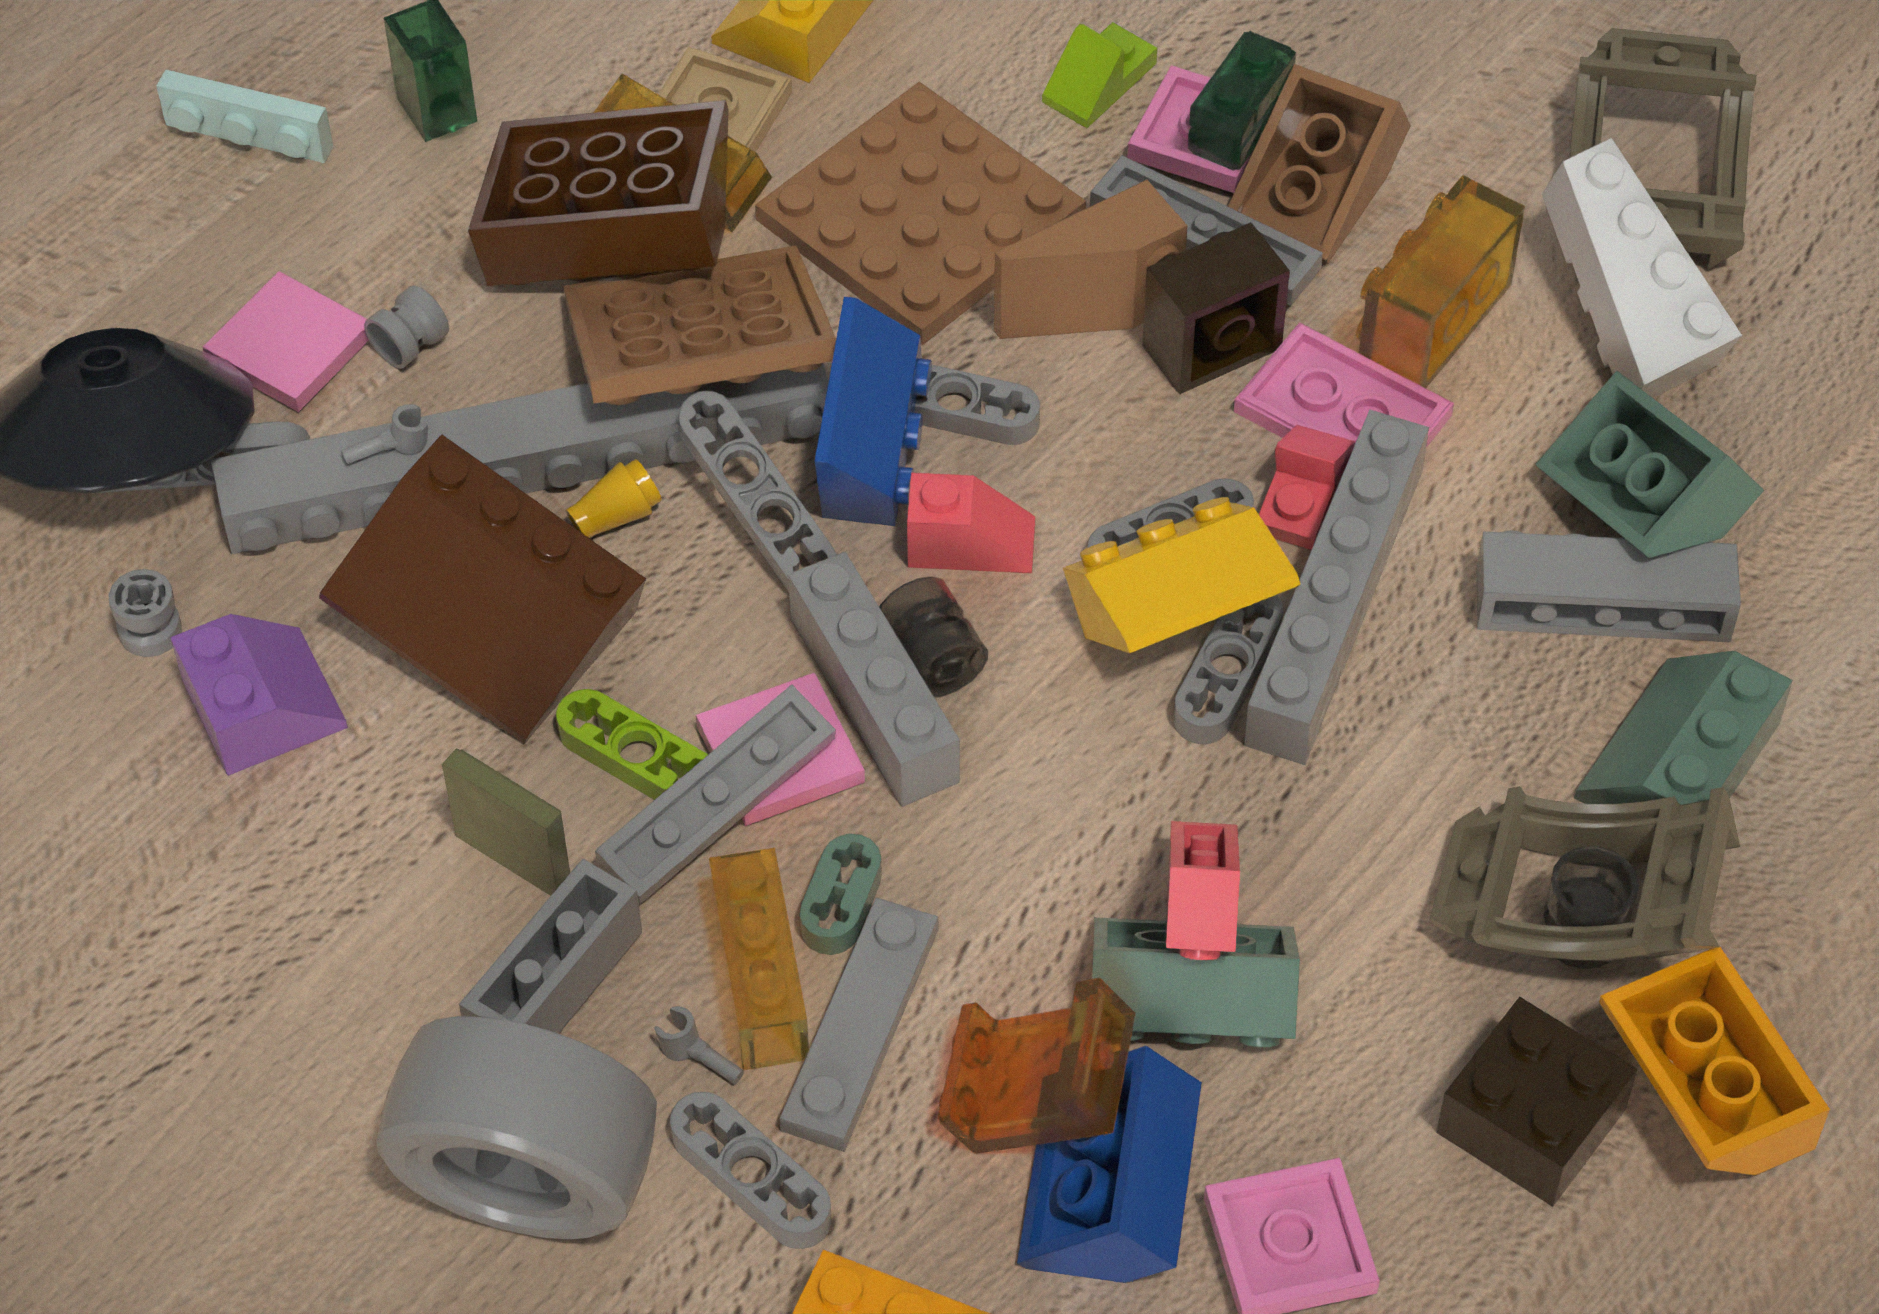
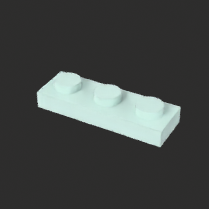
[156,70,333,163]

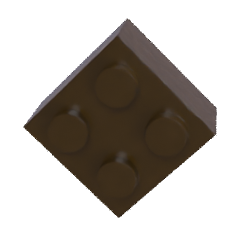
[1142,222,1290,394]
[1436,996,1637,1207]

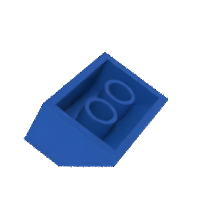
[815,297,932,526]
[1017,1046,1202,1283]

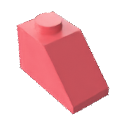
[907,473,1035,573]

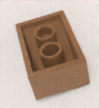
[1228,64,1411,263]
[994,180,1188,339]

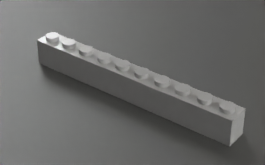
[211,364,829,554]

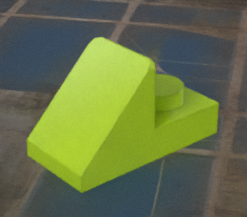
[1042,22,1157,128]

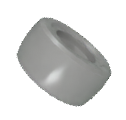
[377,1016,657,1239]

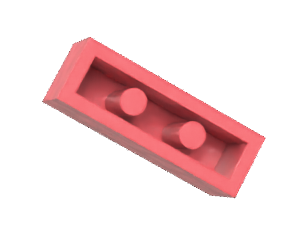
[1166,821,1240,960]

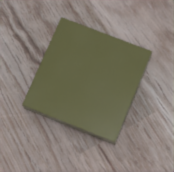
[442,748,570,896]

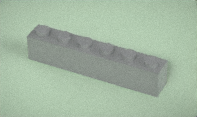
[1244,409,1429,765]

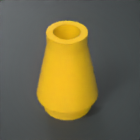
[565,459,662,538]

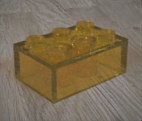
[1355,175,1525,388]

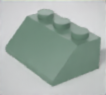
[1535,371,1764,558]
[1574,651,1793,805]
[1090,917,1300,1047]

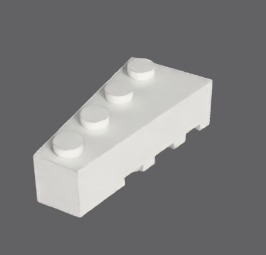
[1542,138,1742,398]

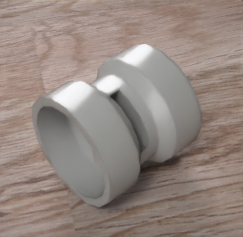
[364,285,449,369]
[108,569,182,657]

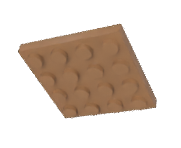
[755,81,1086,345]
[563,245,836,405]

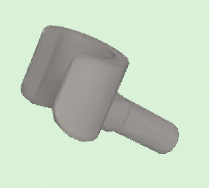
[341,404,428,464]
[654,1006,744,1085]

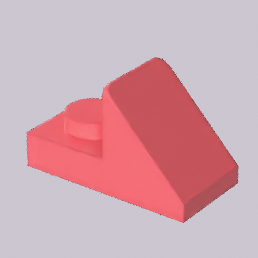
[1259,425,1355,550]

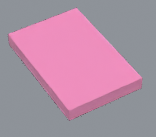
[1233,322,1454,447]

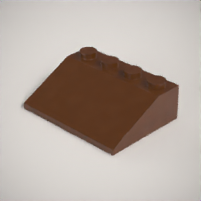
[468,100,729,286]
[319,434,646,744]

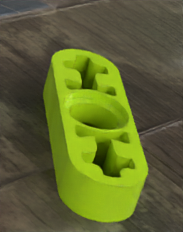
[556,689,708,800]

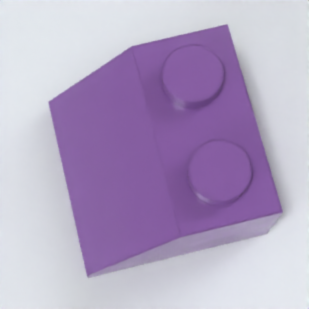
[170,614,348,776]

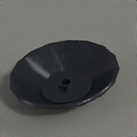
[0,328,255,493]

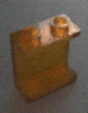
[938,978,1136,1154]

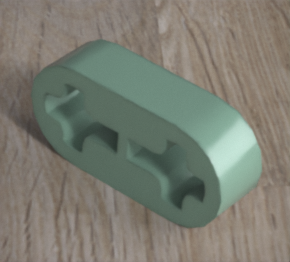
[800,834,882,955]

